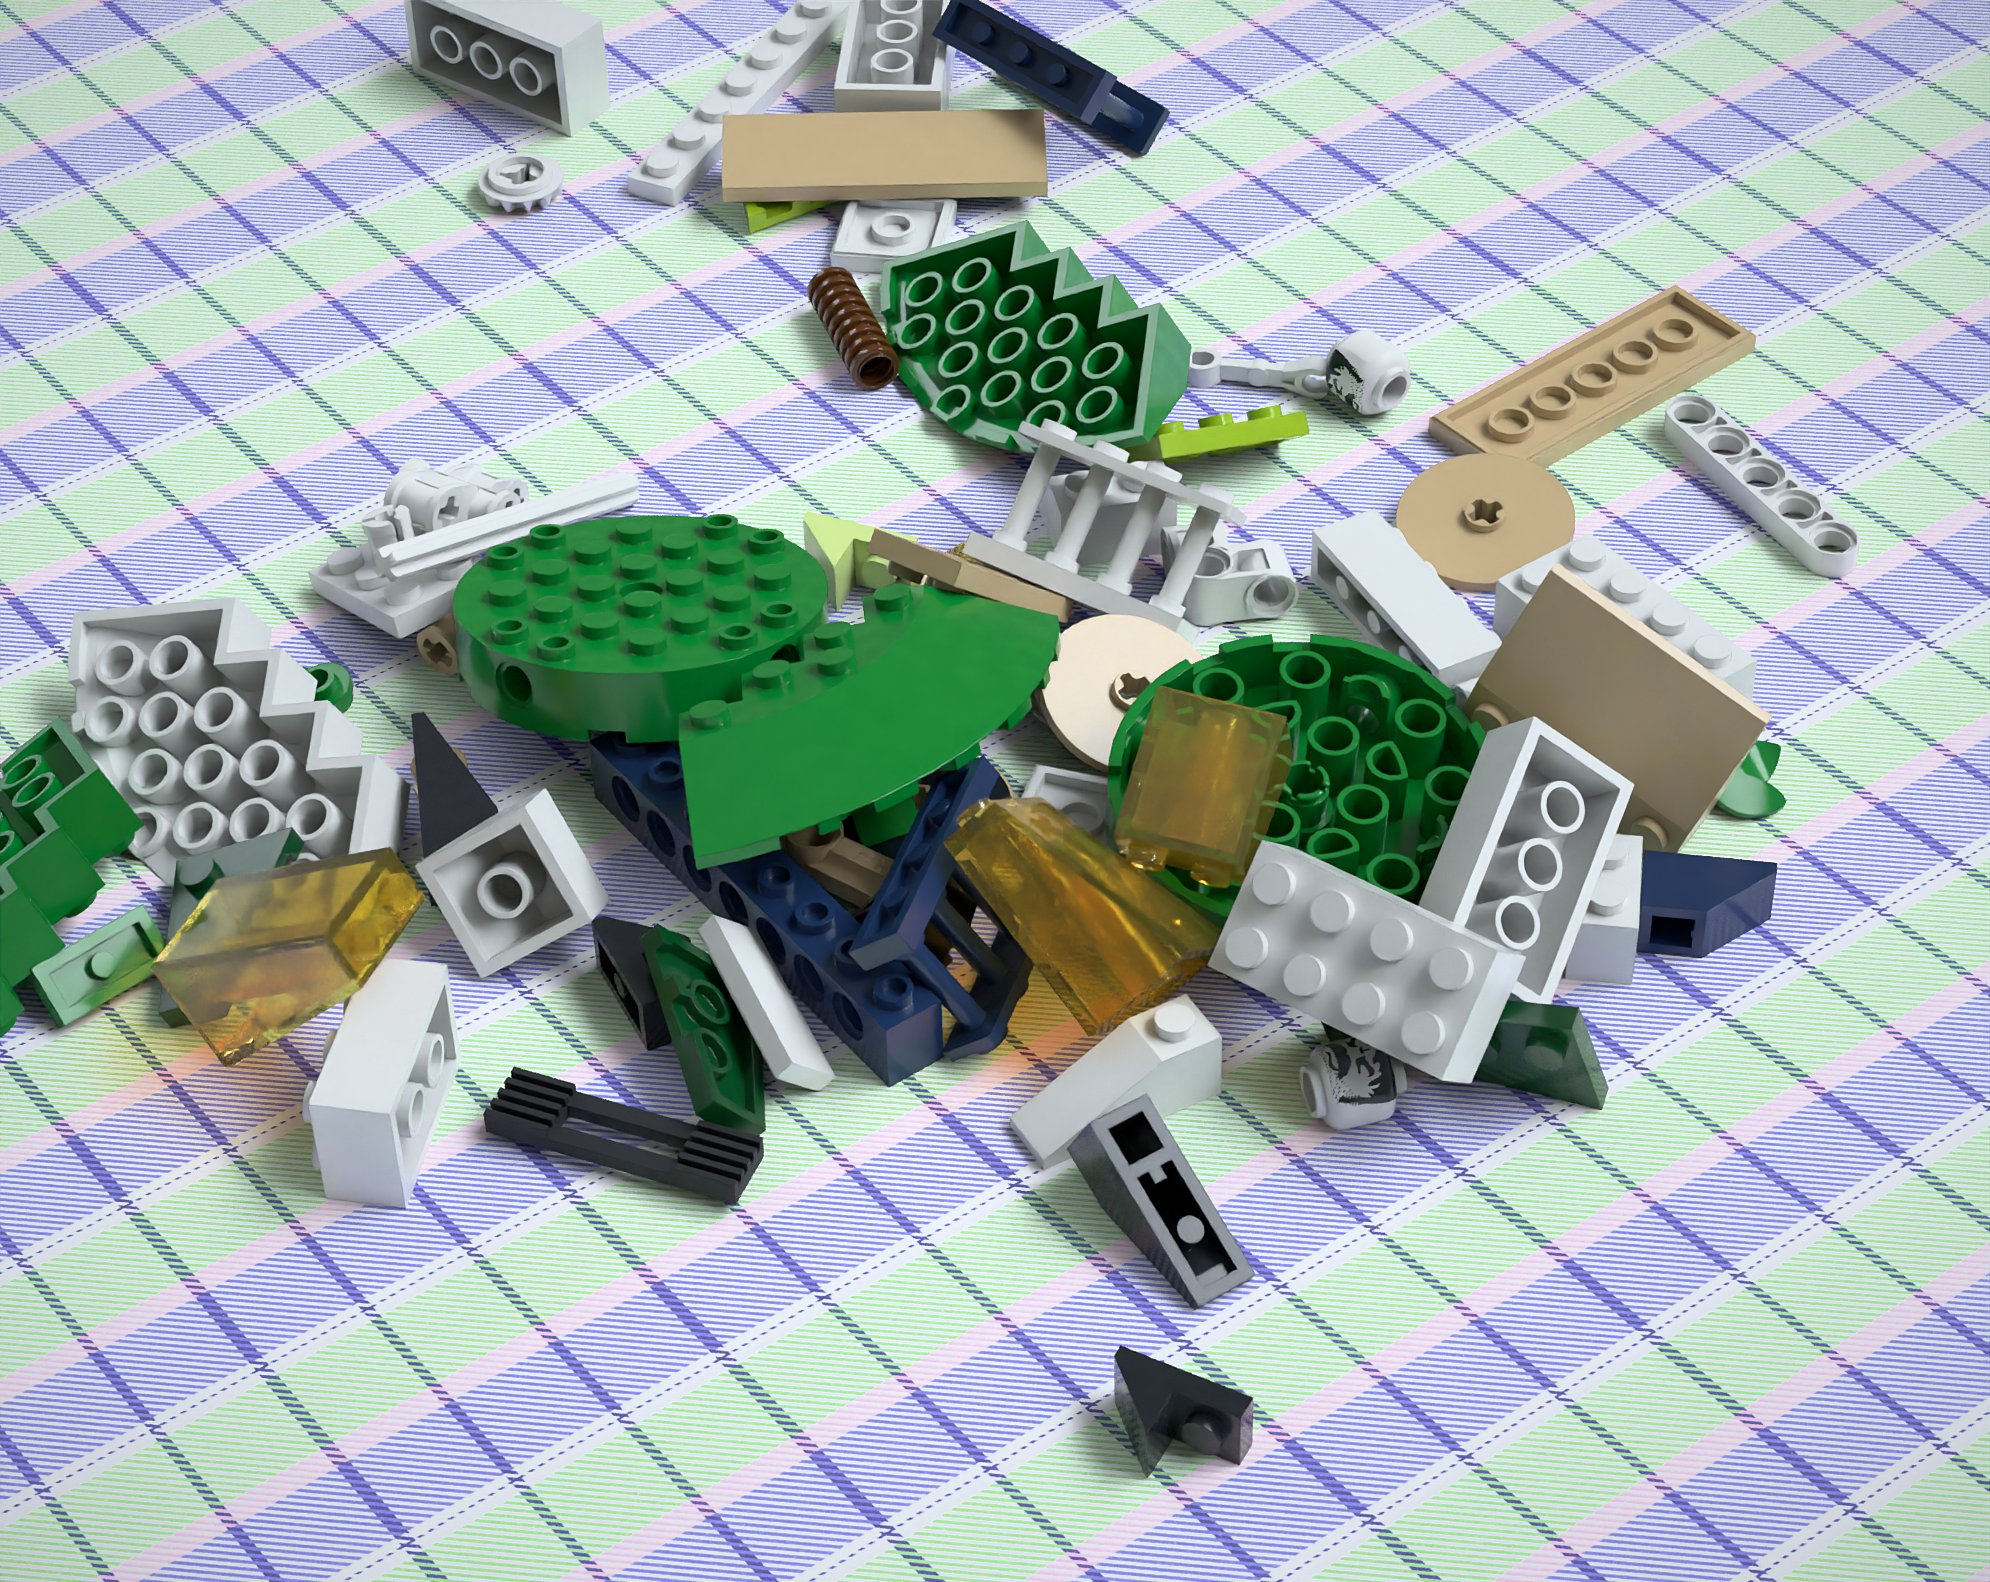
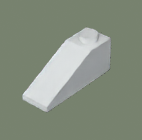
[1010,994,1222,1170]

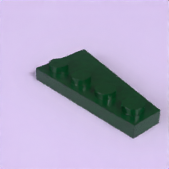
[1321,1000,1609,1110]

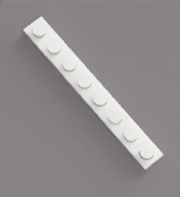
[627,0,850,207]

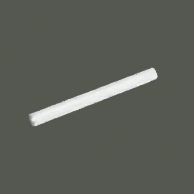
[375,471,641,582]

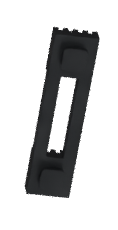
[483,1067,764,1204]

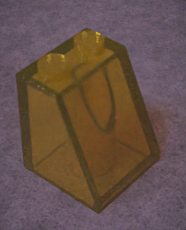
[1113,685,1293,888]

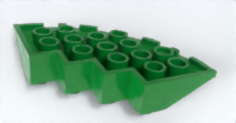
[880,220,1192,454]
[679,583,1061,870]
[0,716,144,1038]

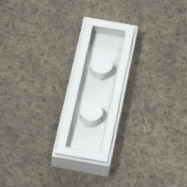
[698,915,836,1092]

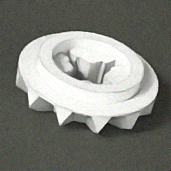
[478,152,564,212]

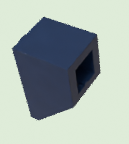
[1636,850,1778,958]

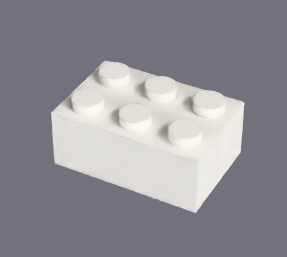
[302,955,462,1209]

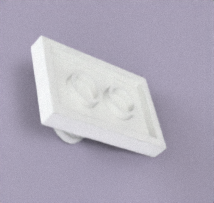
[308,505,481,639]

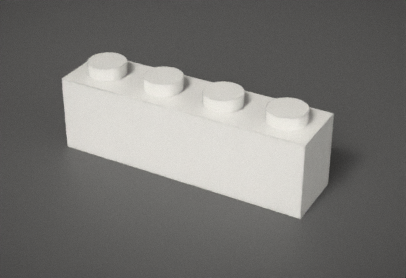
[1311,508,1502,688]

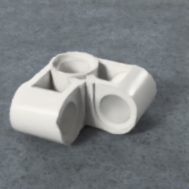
[1160,520,1299,626]

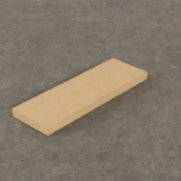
[722,109,1048,202]
[1428,284,1757,469]

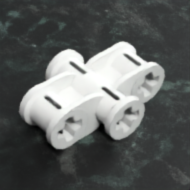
[383,457,529,532]

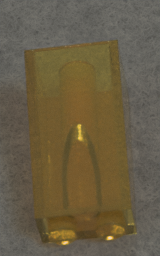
[943,796,1222,1037]
[150,847,426,1067]

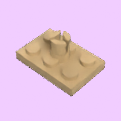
[867,528,1075,624]

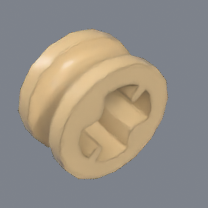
[416,613,458,675]

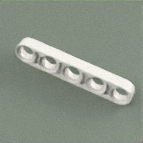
[1664,394,1860,578]

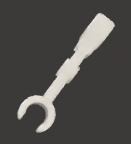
[1188,347,1329,399]

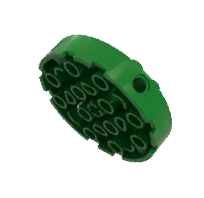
[453,514,829,743]
[1105,634,1486,961]

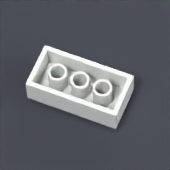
[403,0,611,137]
[834,0,956,113]
[1493,533,1757,701]
[1418,716,1635,1004]
[1207,840,1526,1084]

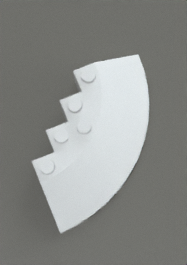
[68,597,411,938]

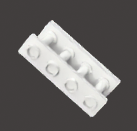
[962,418,1248,645]

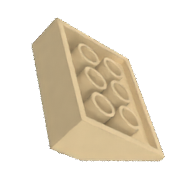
[1462,562,1773,853]

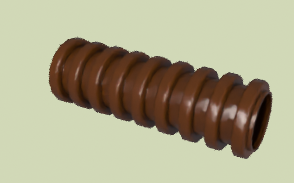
[807,266,900,390]

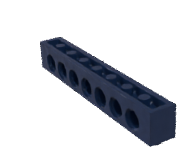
[588,731,944,1088]

